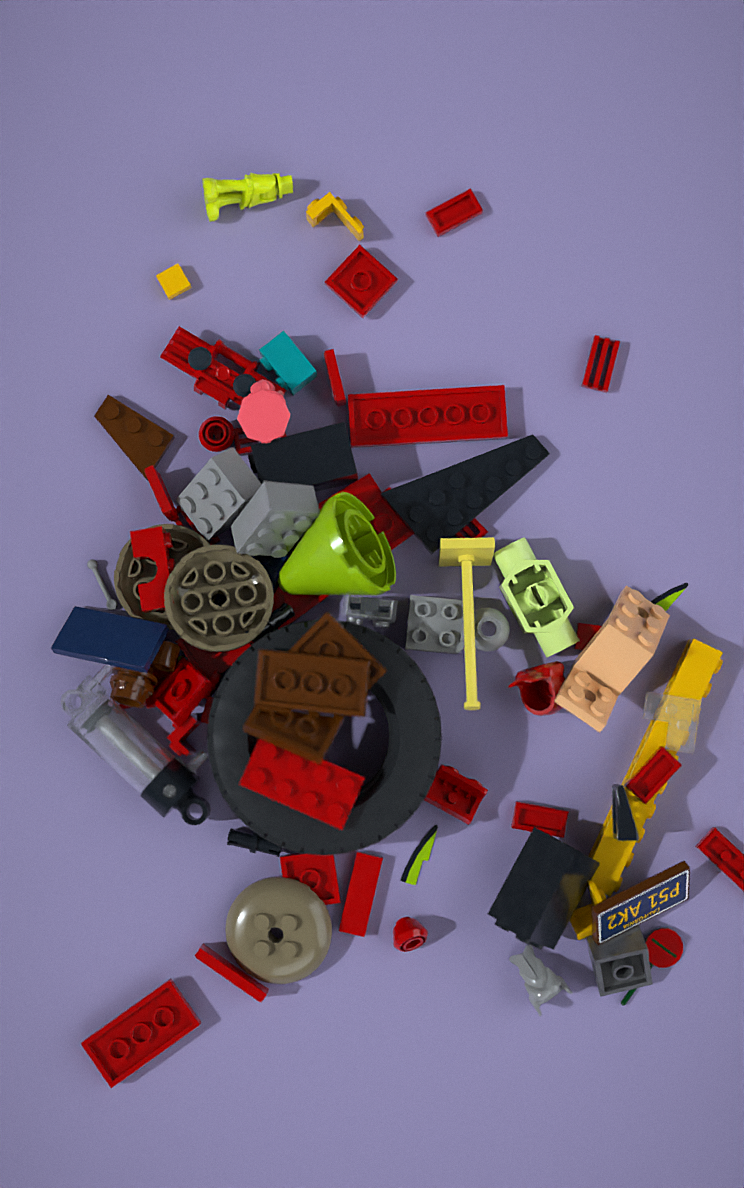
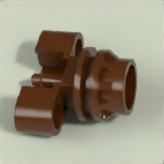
[110,641,181,708]

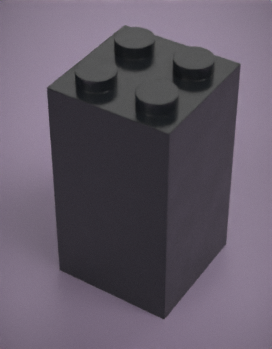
[248,422,358,492]
[487,827,600,950]

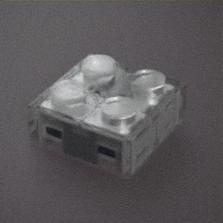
[341,595,397,629]

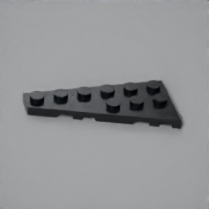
[380,434,550,555]

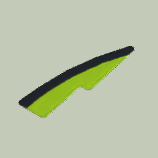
[651,583,688,611]
[401,825,438,885]

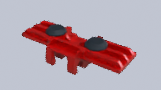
[160,326,286,410]

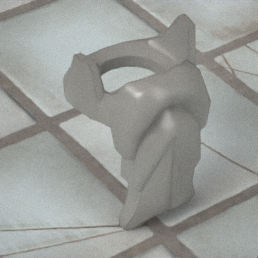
[509,944,572,1016]

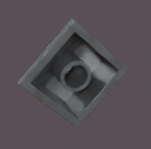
[586,925,652,997]

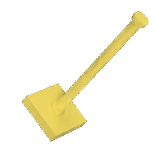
[438,538,495,710]

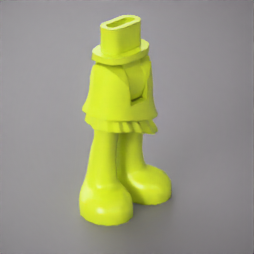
[202,172,293,222]

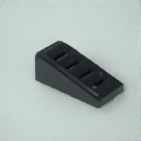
[612,784,639,841]

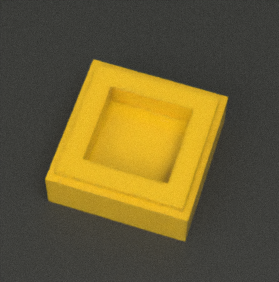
[156,263,192,300]

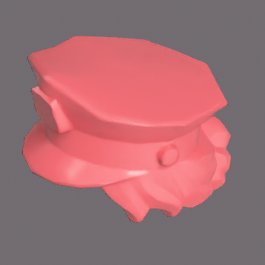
[237,380,291,443]

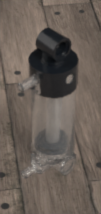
[60,664,211,826]

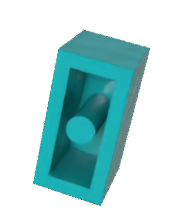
[259,330,317,395]

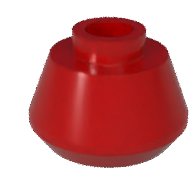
[199,416,235,452]
[393,917,428,952]

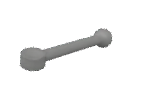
[87,559,117,610]

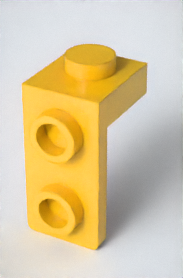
[306,192,364,242]
[569,880,606,940]

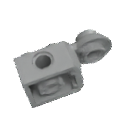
[405,595,510,654]

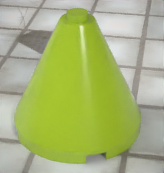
[278,492,396,595]

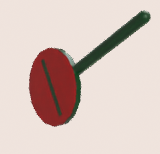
[621,928,683,1006]

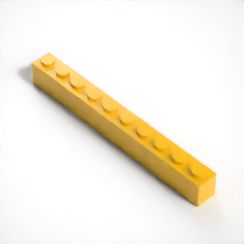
[588,639,723,896]

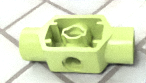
[493,537,580,658]

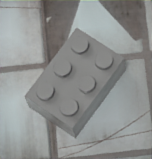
[176,447,262,541]
[231,481,320,558]

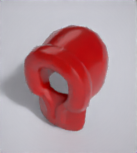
[508,661,565,716]

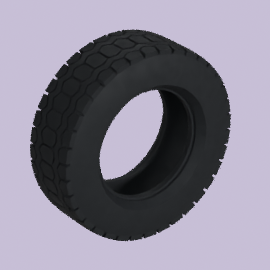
[207,620,442,855]

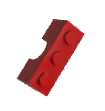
[130,526,179,613]

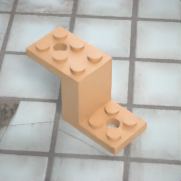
[555,585,670,732]

